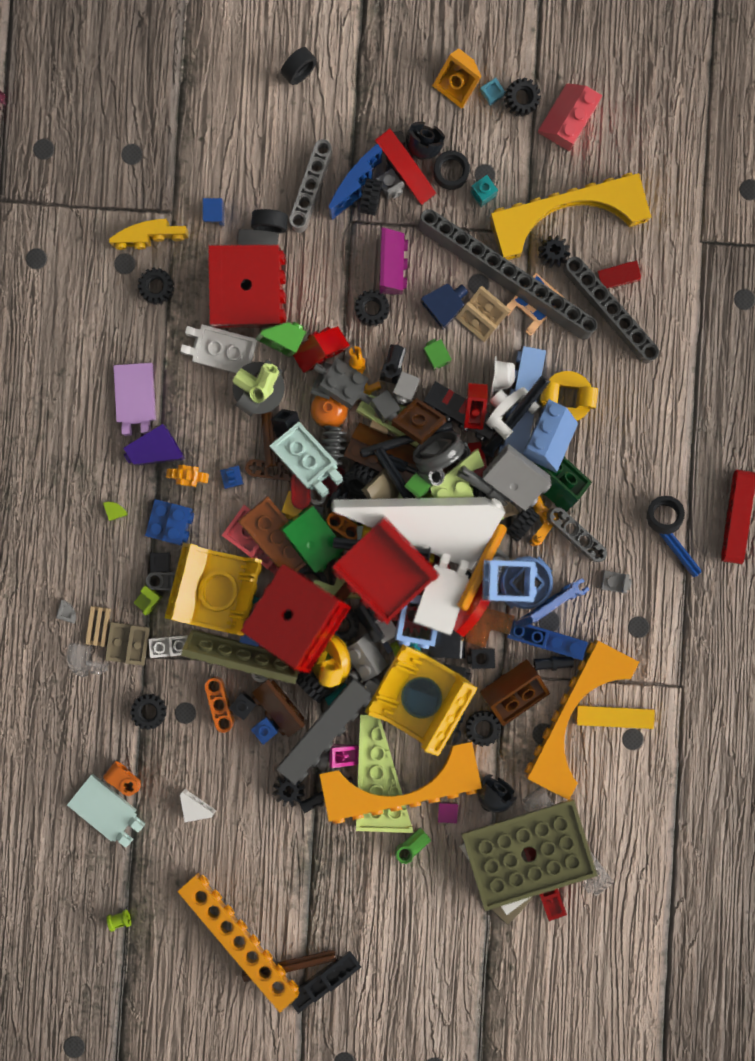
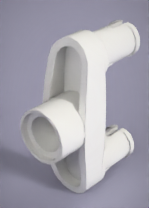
[486,387,541,440]

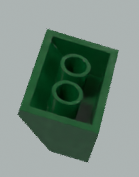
[533,457,592,512]

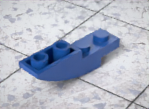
[507,619,588,661]

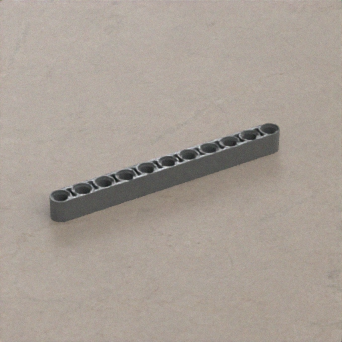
[418,209,597,340]

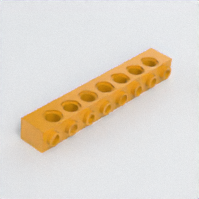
[177,873,299,1013]

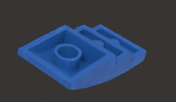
[328,144,382,220]

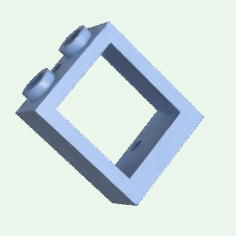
[482,560,537,602]
[394,595,437,649]

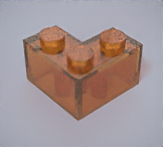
[466,608,515,648]

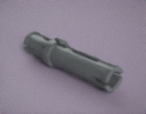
[457,466,510,507]

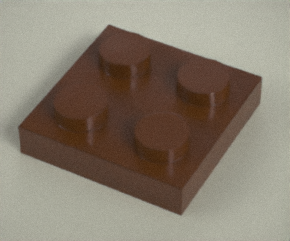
[392,398,446,445]

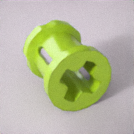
[107,909,131,932]

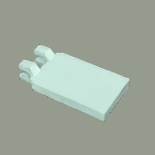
[270,422,343,498]
[67,774,145,848]

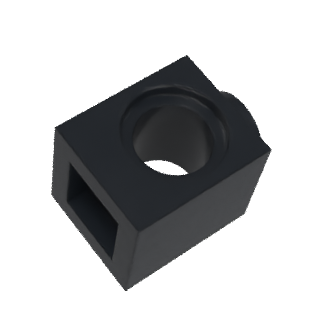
[467,648,495,669]
[229,691,257,720]

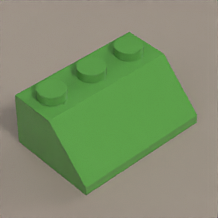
[255,322,306,357]

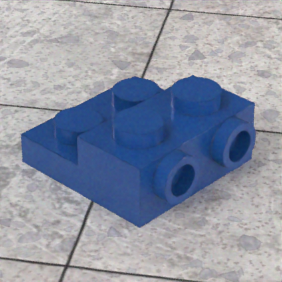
[145,499,194,546]

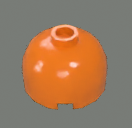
[310,396,348,428]

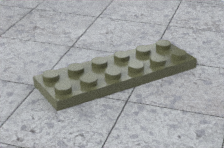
[181,629,299,684]

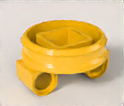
[539,371,598,421]
[312,634,351,687]

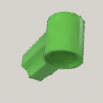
[395,827,432,864]

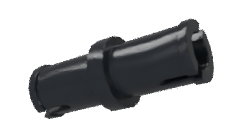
[533,656,574,671]

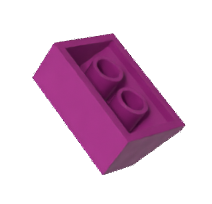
[380,228,408,295]

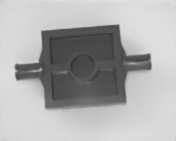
[313,358,373,409]

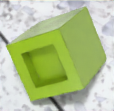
[134,585,163,615]

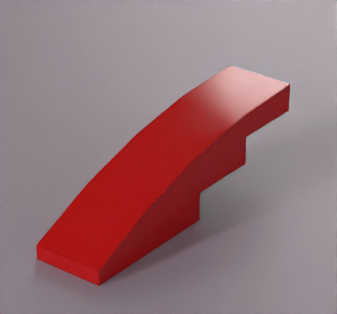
[375,128,436,206]
[523,847,567,921]

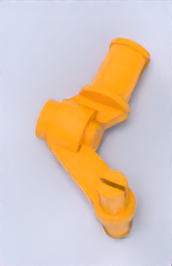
[349,346,381,395]
[529,496,559,546]

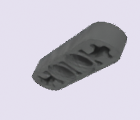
[546,507,607,562]

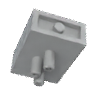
[483,444,551,511]

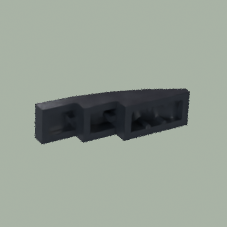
[291,951,362,1014]

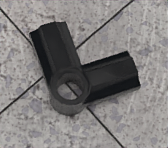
[379,344,406,385]

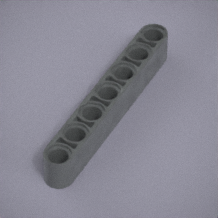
[564,256,659,363]

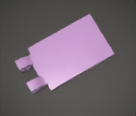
[114,363,156,436]

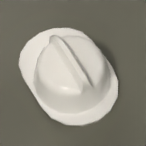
[490,356,515,400]

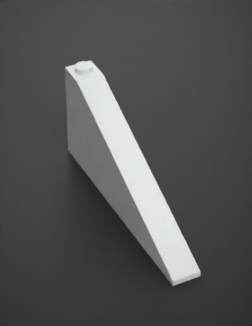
[332,497,505,570]

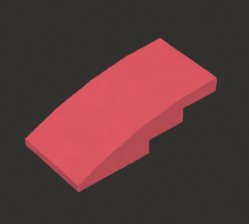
[221,505,278,574]

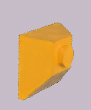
[432,48,482,109]

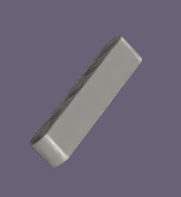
[289,139,332,233]

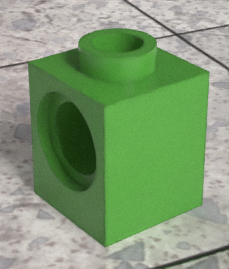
[423,339,452,371]

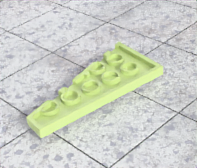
[356,714,414,833]

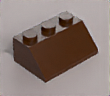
[480,659,550,726]
[252,678,307,738]

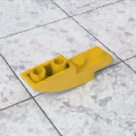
[109,219,189,250]

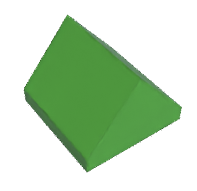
[405,473,431,498]

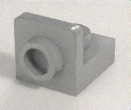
[376,169,404,199]
[600,571,632,594]

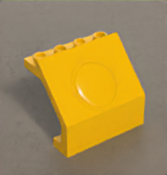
[164,543,262,636]

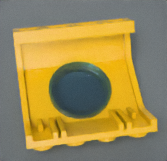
[365,644,477,756]

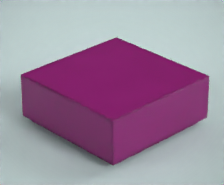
[438,802,458,824]

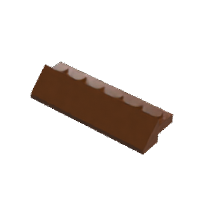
[344,422,457,493]

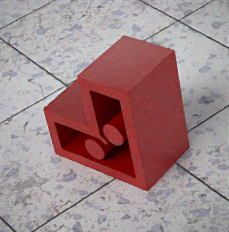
[293,326,350,373]

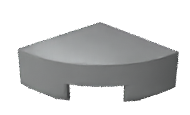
[56,600,76,623]

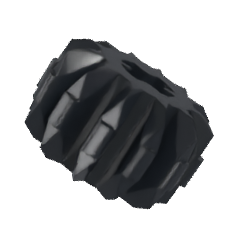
[538,235,571,268]
[273,776,305,807]

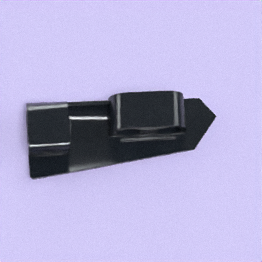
[428,570,472,659]

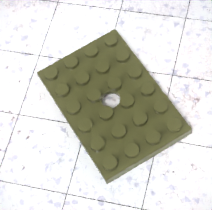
[461,799,598,911]

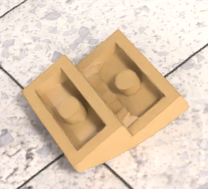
[456,286,511,342]

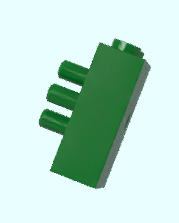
[279,505,344,573]

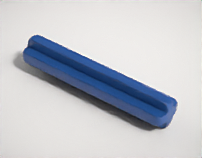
[660,533,702,577]

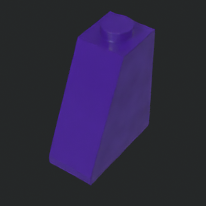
[123,424,185,466]

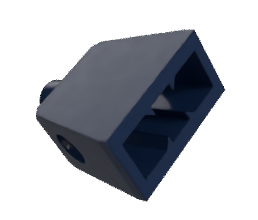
[421,284,468,330]

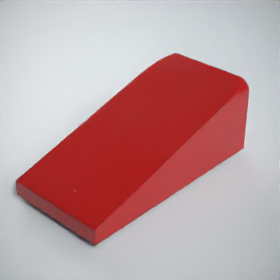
[597,260,641,289]

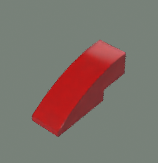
[453,581,491,637]

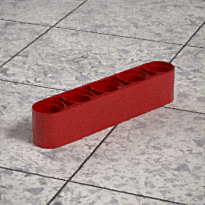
[721,469,755,565]

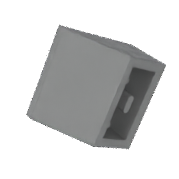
[330,633,388,684]

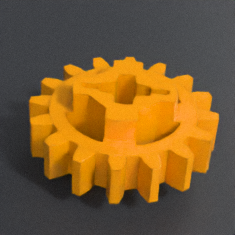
[166,465,209,487]

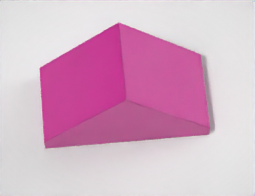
[329,744,359,768]

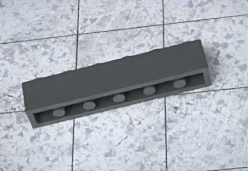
[277,677,372,784]

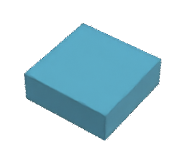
[480,78,505,105]

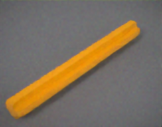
[457,524,507,611]

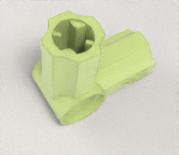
[232,363,279,403]

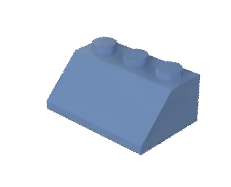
[522,399,578,473]

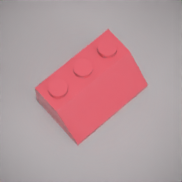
[537,83,603,152]

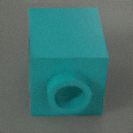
[470,175,498,207]

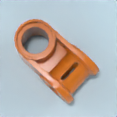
[103,761,141,796]

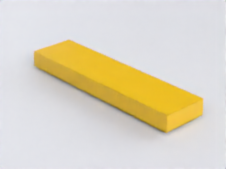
[576,705,655,729]

